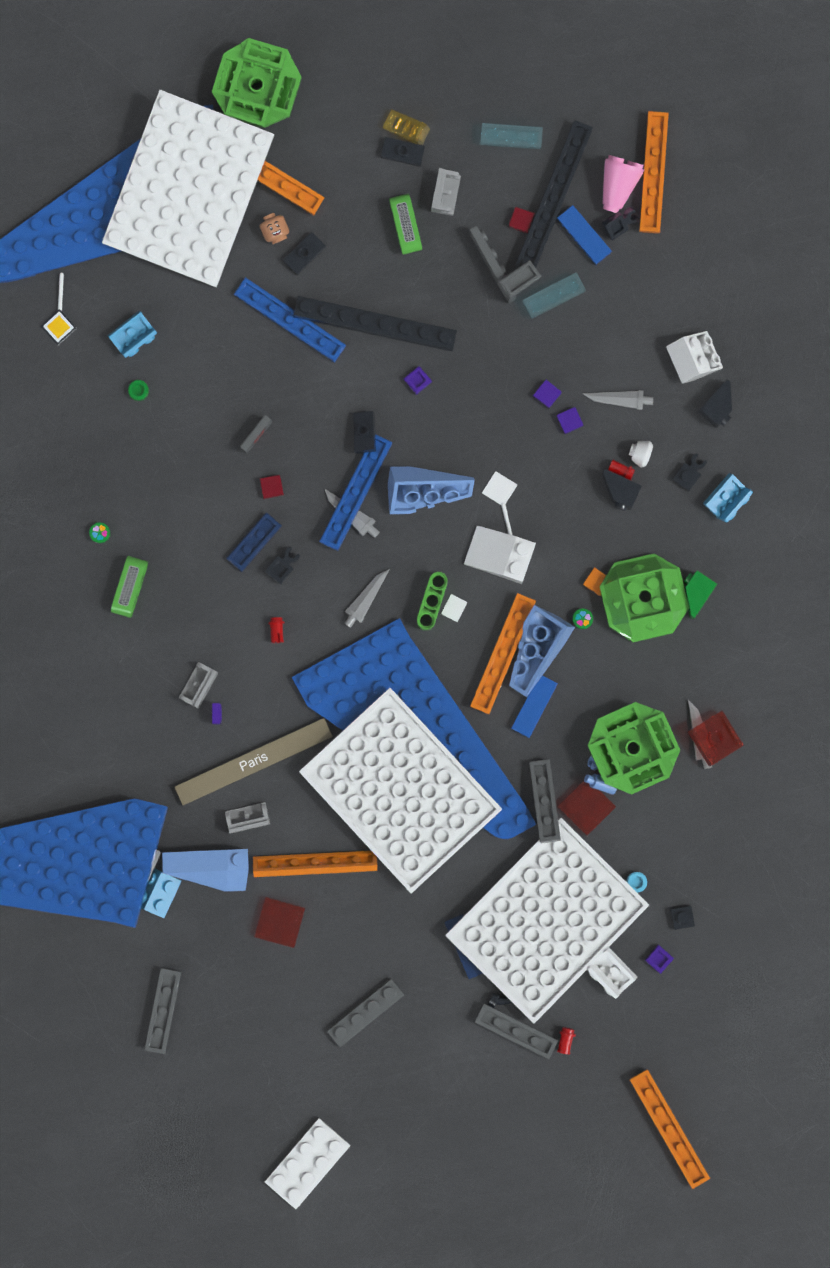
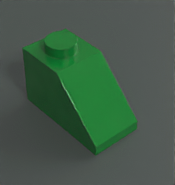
[683,571,717,619]

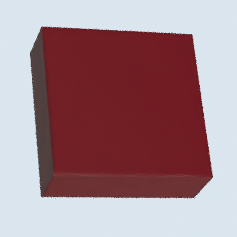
[509,207,534,234]
[260,475,284,499]

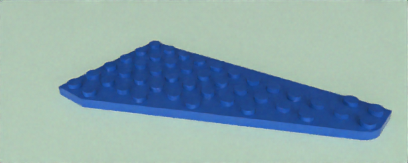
[0,104,214,283]
[292,618,536,839]
[0,799,168,928]

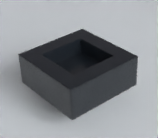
[670,906,695,930]

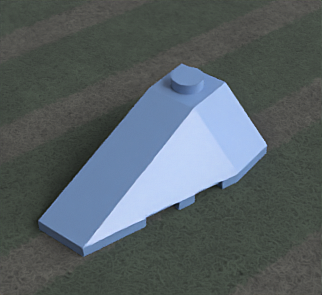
[388,466,475,514]
[509,605,575,697]
[162,849,249,891]

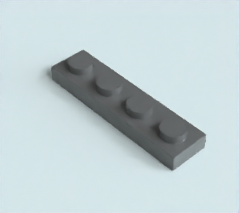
[469,226,516,304]
[529,759,561,844]
[145,968,182,1054]
[327,979,404,1047]
[475,1004,558,1059]

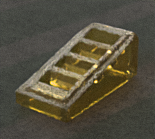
[383,110,430,145]

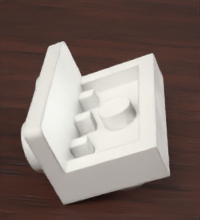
[587,947,637,999]

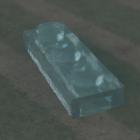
[481,123,543,149]
[522,272,586,319]

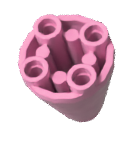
[603,155,644,213]

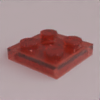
[688,711,744,767]
[558,781,616,836]
[254,897,306,948]

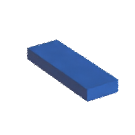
[557,205,612,265]
[511,675,558,738]

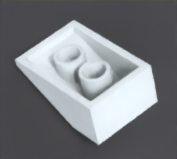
[464,526,536,584]

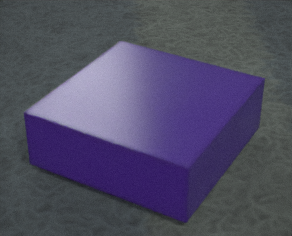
[403,366,432,395]
[533,380,562,409]
[556,407,584,434]
[212,703,222,725]
[645,945,674,974]

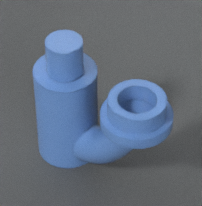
[584,755,617,795]

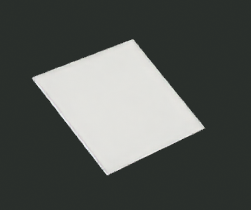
[441,594,467,622]

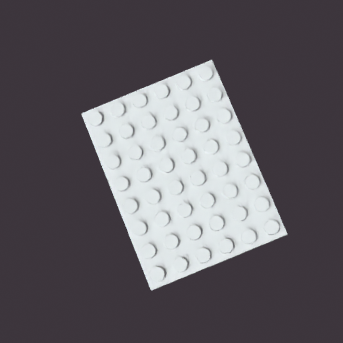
[102,90,274,288]
[299,688,502,893]
[445,818,649,1024]

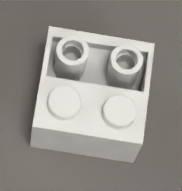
[666,331,723,384]

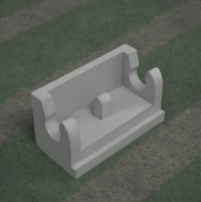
[431,168,461,216]
[179,662,218,709]
[225,802,270,834]

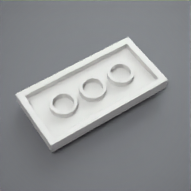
[265,1118,350,1209]

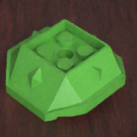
[212,38,302,128]
[599,554,689,643]
[588,702,680,794]

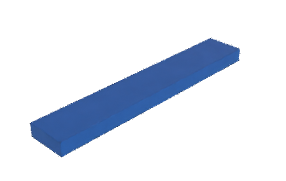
[234,277,346,363]
[320,434,392,551]

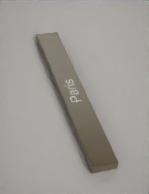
[175,718,333,806]

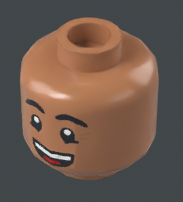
[260,213,289,244]

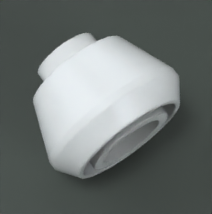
[629,441,653,468]

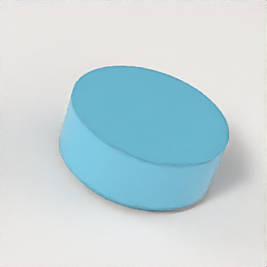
[626,872,647,893]

